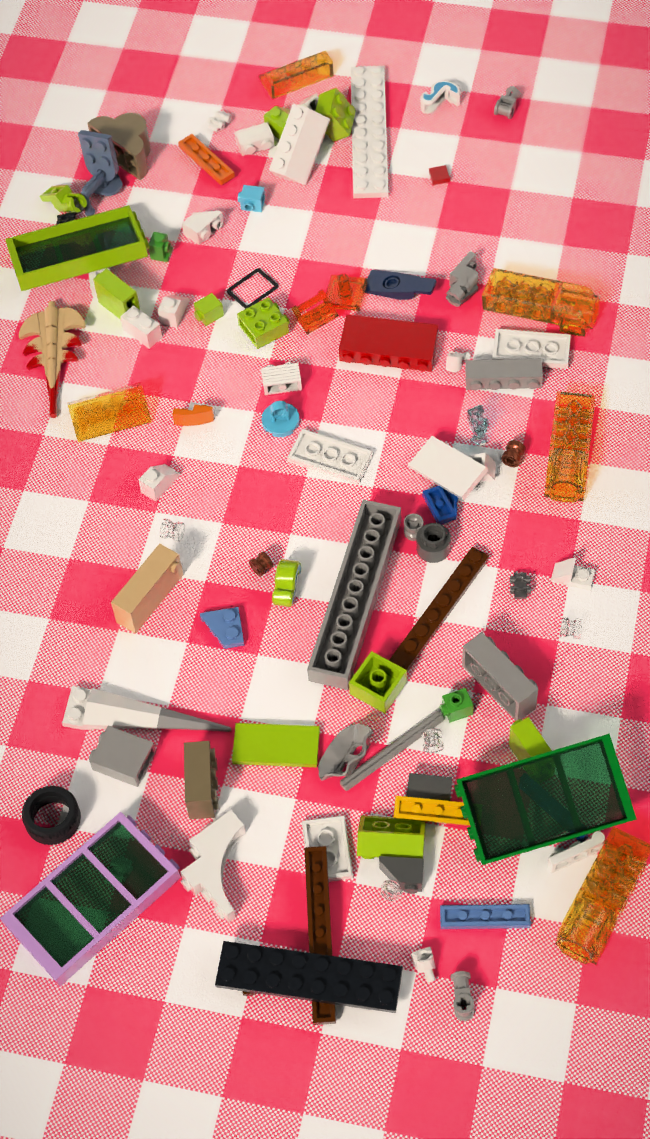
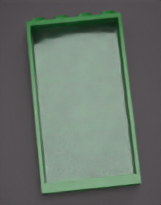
[454,733,637,865]

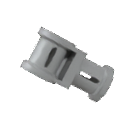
[494,86,521,119]
[450,971,475,1022]

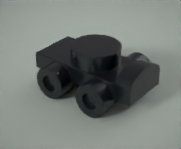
[56,213,76,225]

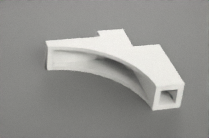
[180,810,246,923]

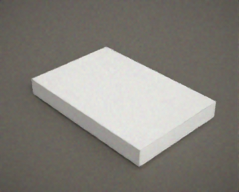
[302,815,353,882]

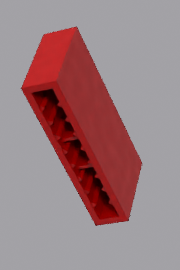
[339,314,438,372]

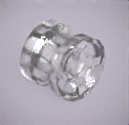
[421,728,444,753]

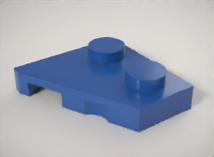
[422,486,458,525]

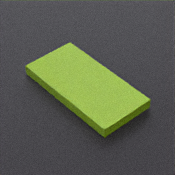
[232,723,320,768]

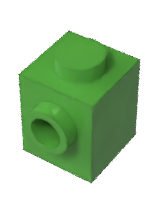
[440,688,473,723]

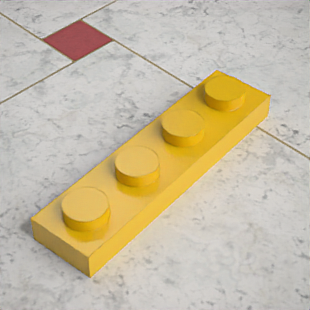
[393,796,482,826]

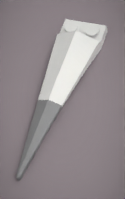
[62,686,231,732]

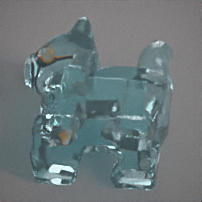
[467,405,489,446]

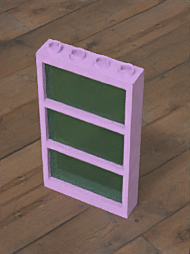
[0,812,181,987]

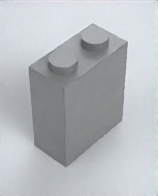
[89,725,156,787]

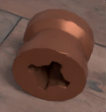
[249,551,274,577]

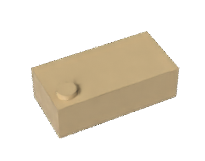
[111,543,183,634]

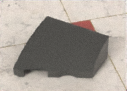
[407,773,452,801]

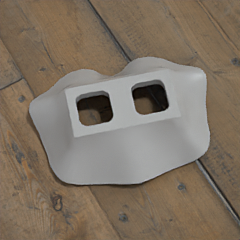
[318,724,373,781]

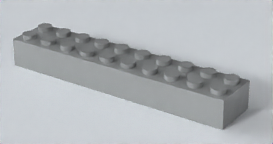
[307,499,402,690]

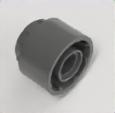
[416,523,451,563]

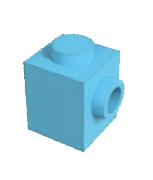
[238,185,265,212]

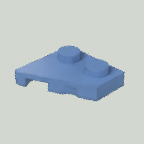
[200,607,244,649]

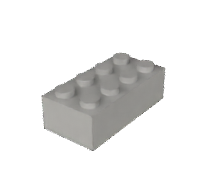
[462,632,538,721]

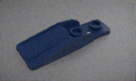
[362,270,437,300]

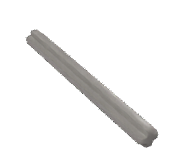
[340,711,444,791]

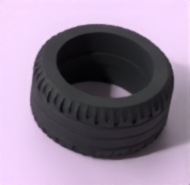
[22,785,81,845]

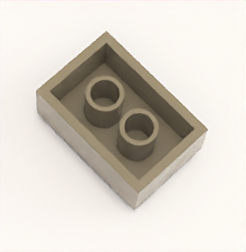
[184,741,219,820]

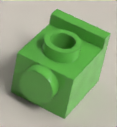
[149,232,173,262]

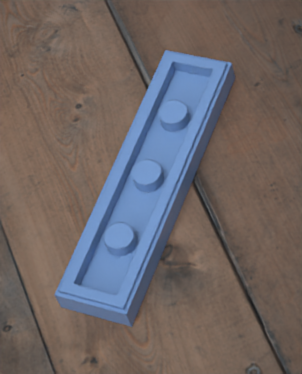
[440,904,531,929]

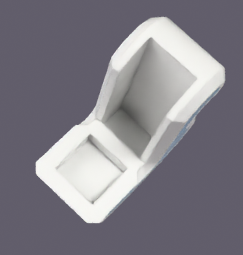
[420,81,461,114]

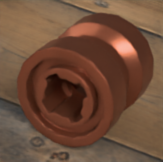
[501,440,526,468]

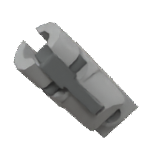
[446,251,478,307]

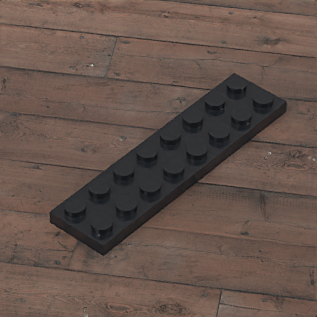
[215,941,403,1013]

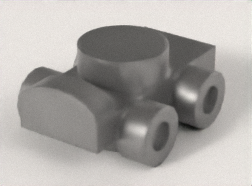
[510,573,531,599]

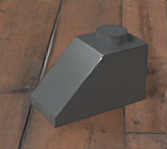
[379,856,424,894]

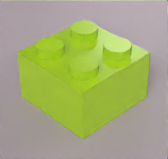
[315,88,356,142]
[349,651,407,714]

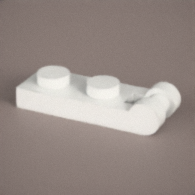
[547,831,605,874]

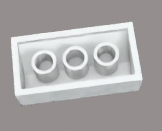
[269,104,330,186]

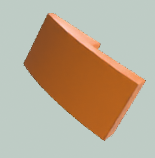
[172,404,215,426]

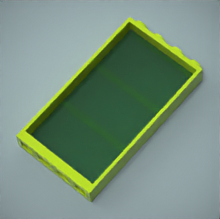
[5,205,149,291]

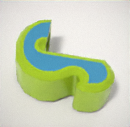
[272,559,301,607]

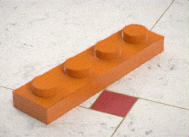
[178,134,235,185]

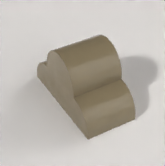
[87,113,151,180]

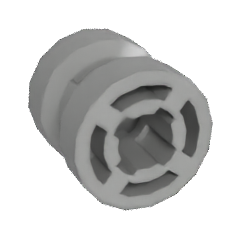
[404,513,424,541]

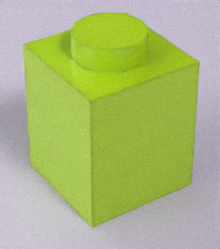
[194,293,224,326]

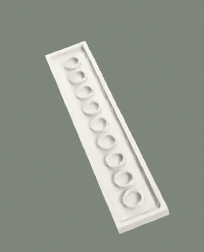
[351,66,389,199]

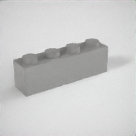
[465,358,543,391]

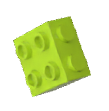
[237,297,290,349]

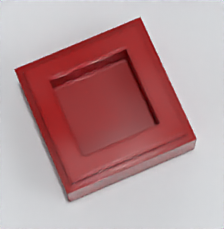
[429,165,450,185]

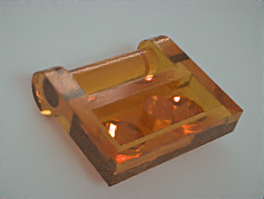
[291,289,339,335]

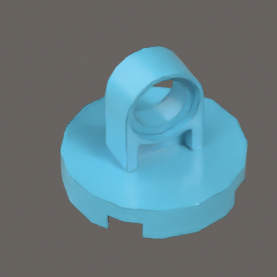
[261,401,300,437]

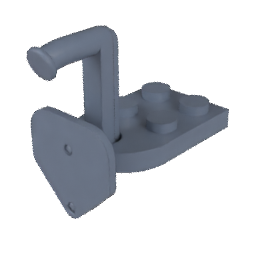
[78,130,123,216]

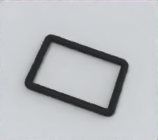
[227,268,278,309]

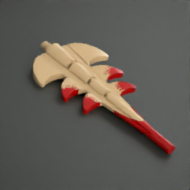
[19,301,86,418]

